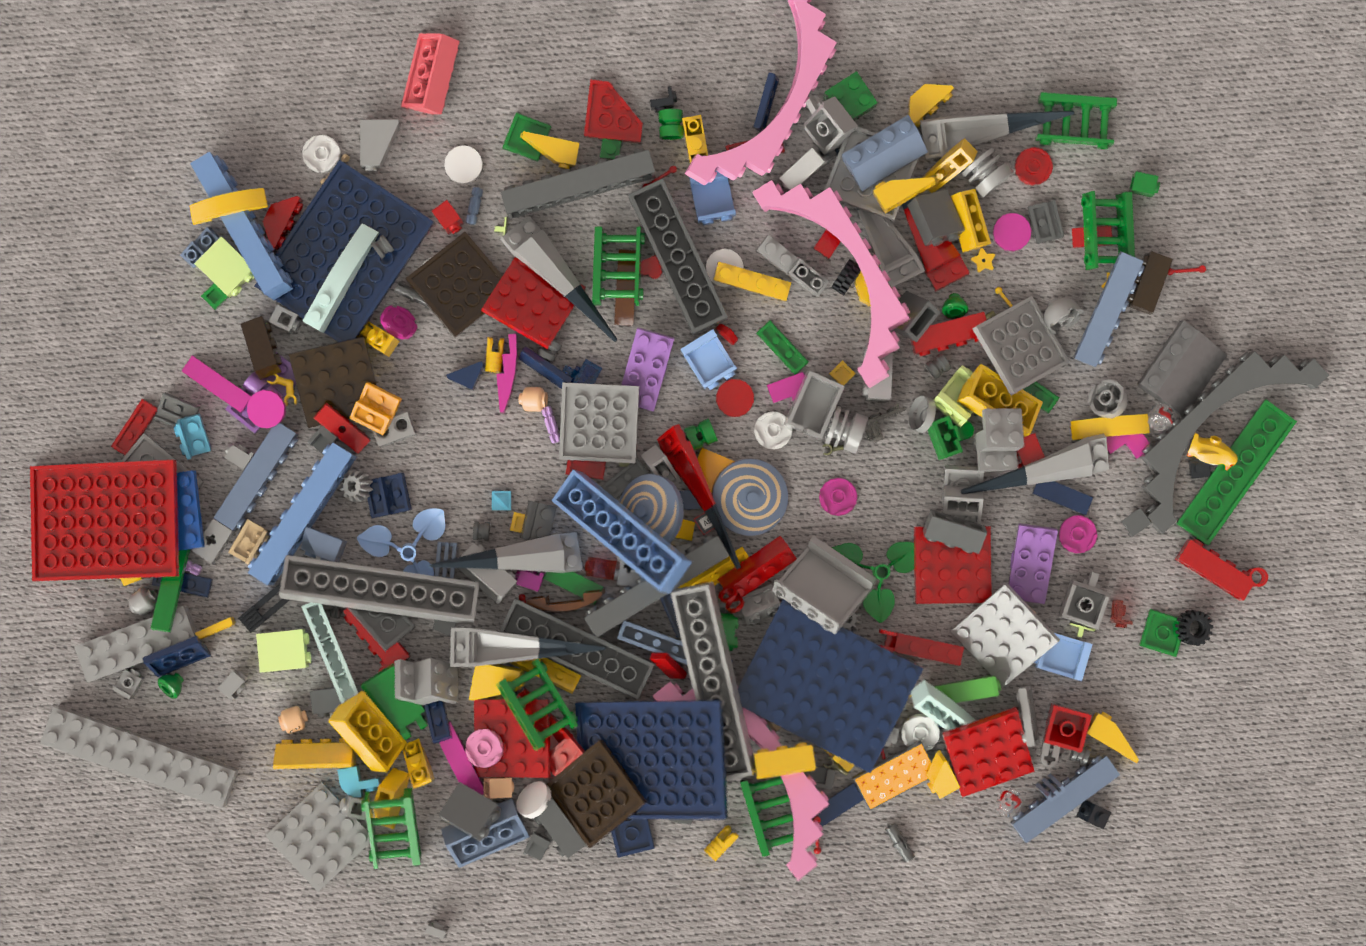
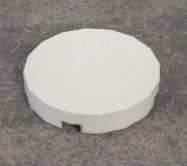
[302,135,341,173]
[444,146,483,184]
[706,249,744,287]
[754,411,792,450]
[901,714,940,751]
[516,781,551,818]

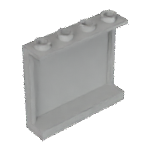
[772,536,877,634]

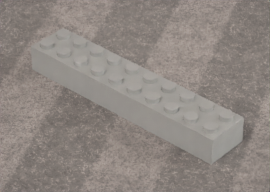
[279,555,480,625]
[671,581,756,780]
[40,706,239,808]

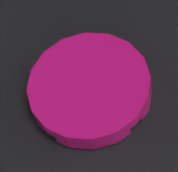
[993,213,1031,252]
[380,305,417,340]
[247,390,286,428]
[819,478,857,516]
[1058,515,1097,553]

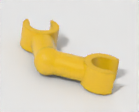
[267,374,298,406]

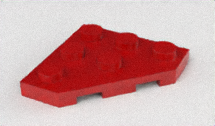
[584,79,643,144]

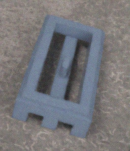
[435,542,457,579]
[1035,773,1067,802]

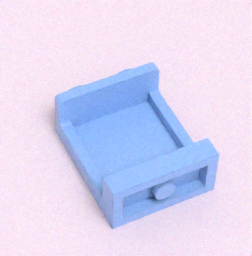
[680,329,737,390]
[1034,633,1093,681]

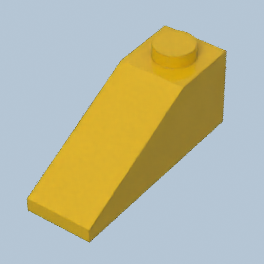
[520,131,579,169]
[922,138,977,193]
[873,177,935,214]
[1087,711,1139,763]

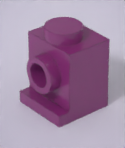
[515,570,545,592]

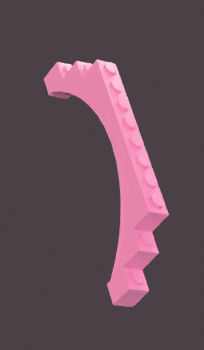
[685,0,837,185]
[752,180,910,388]
[652,681,829,881]

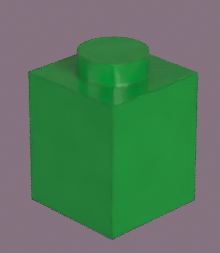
[1129,171,1160,198]

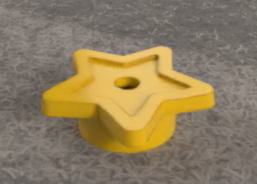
[971,248,995,273]

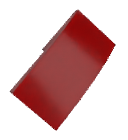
[1072,226,1112,248]

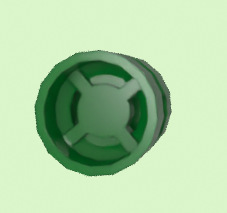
[658,109,684,140]
[684,418,718,451]

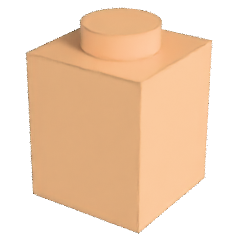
[483,777,514,799]

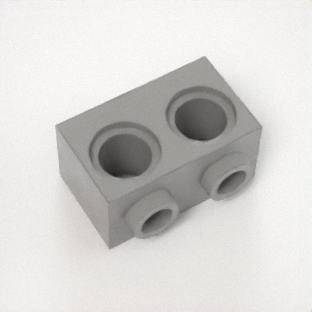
[373,410,417,448]

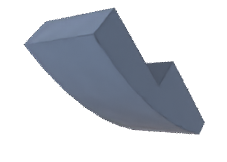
[180,227,220,268]

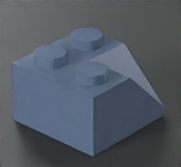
[301,527,347,563]

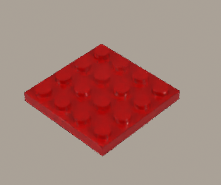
[481,257,586,349]
[914,526,992,604]
[474,699,551,778]
[942,707,1035,797]

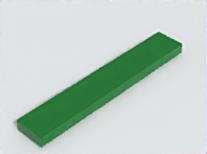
[151,549,190,632]

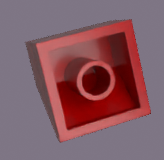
[1044,703,1092,753]

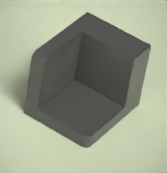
[308,425,339,455]
[1122,508,1152,537]
[810,766,835,790]
[523,831,551,860]

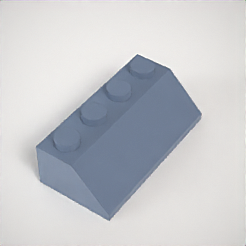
[842,115,928,192]
[441,798,530,868]

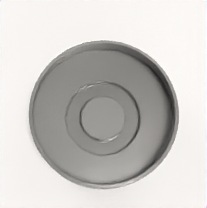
[908,395,936,433]

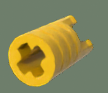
[485,337,505,373]
[703,825,739,861]

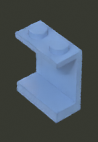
[689,171,736,225]

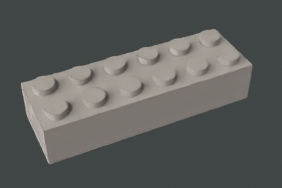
[74,606,197,683]

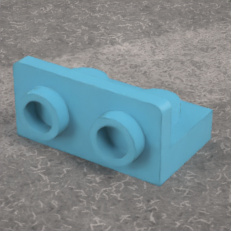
[174,413,211,460]

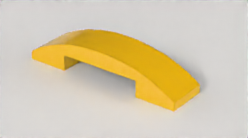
[189,188,268,225]
[1070,414,1150,440]

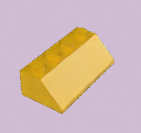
[957,364,1043,437]
[328,691,407,772]
[273,738,356,769]

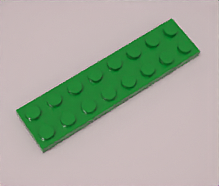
[1175,399,1297,546]

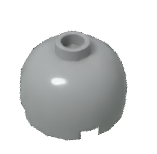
[1044,297,1084,334]
[1088,379,1128,419]

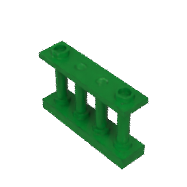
[1035,92,1117,150]
[1081,191,1135,270]
[592,226,645,306]
[496,659,578,751]
[740,776,794,857]
[361,788,421,869]

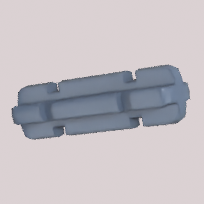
[466,187,483,225]

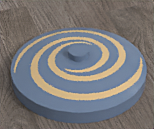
[712,459,788,536]
[619,474,684,543]

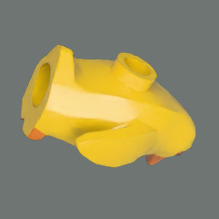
[1187,433,1238,471]

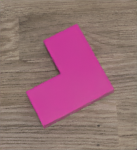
[767,372,804,403]
[1106,434,1150,459]

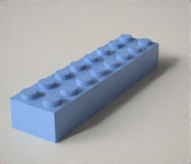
[190,152,293,300]
[248,443,357,586]
[551,469,692,594]

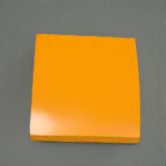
[350,382,402,435]
[697,448,735,494]

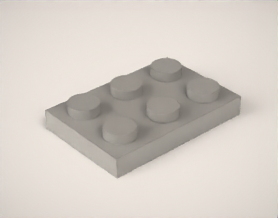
[1016,685,1040,747]

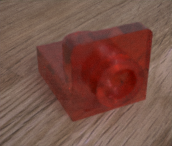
[585,557,617,580]
[1110,600,1133,628]

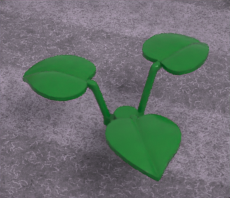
[831,542,914,623]

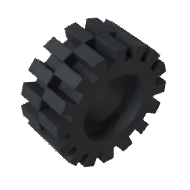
[831,259,861,296]
[1175,610,1213,646]

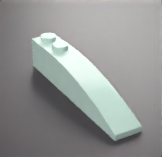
[303,224,379,333]
[301,603,358,704]
[911,680,976,731]

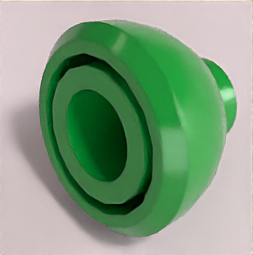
[942,293,969,319]
[157,673,184,699]

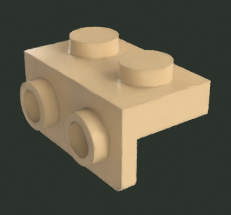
[228,519,269,564]

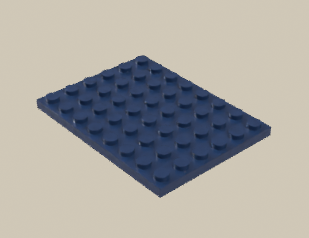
[254,160,435,342]
[738,599,924,773]
[575,700,728,820]

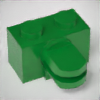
[928,416,974,460]

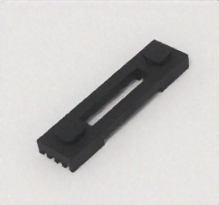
[238,583,290,633]

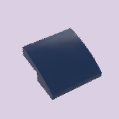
[367,473,412,519]

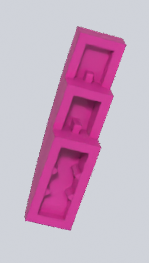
[496,334,518,413]
[182,355,251,413]
[439,721,484,795]

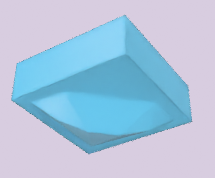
[492,491,511,510]

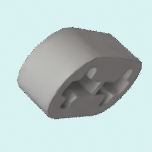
[1040,737,1060,767]

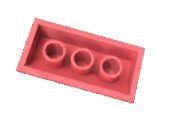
[401,34,459,114]

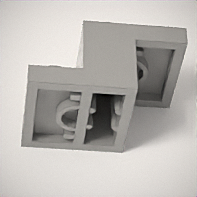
[976,409,1024,472]
[942,465,984,524]
[395,658,459,705]

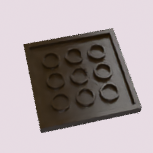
[406,232,502,338]
[289,336,377,428]
[546,739,647,849]

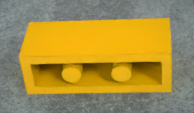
[950,189,991,252]
[753,742,816,779]

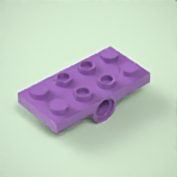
[622,327,675,412]
[225,352,296,434]
[1008,523,1058,604]

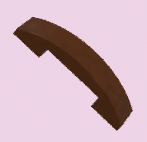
[614,249,636,326]
[526,589,606,611]

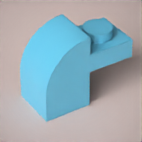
[337,765,381,797]

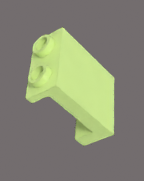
[194,236,255,297]
[934,365,973,427]
[256,629,311,672]

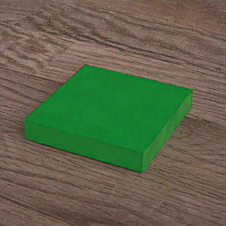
[502,112,552,162]
[1139,609,1182,657]

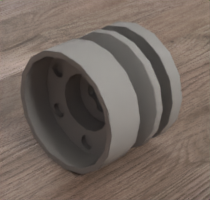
[962,147,1014,198]
[824,405,868,454]

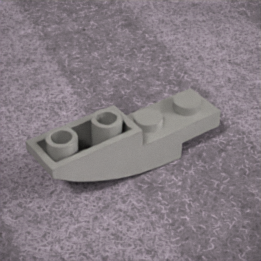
[756,235,830,297]

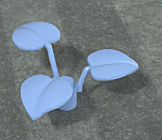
[357,508,445,576]

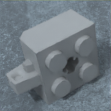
[804,95,858,155]
[1058,571,1110,630]

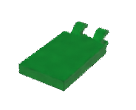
[360,664,428,740]

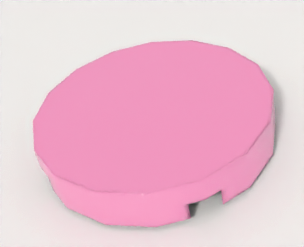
[465,729,503,768]

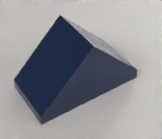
[446,361,485,391]

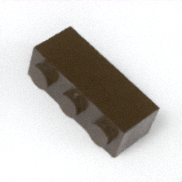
[1128,251,1173,315]
[241,316,283,380]

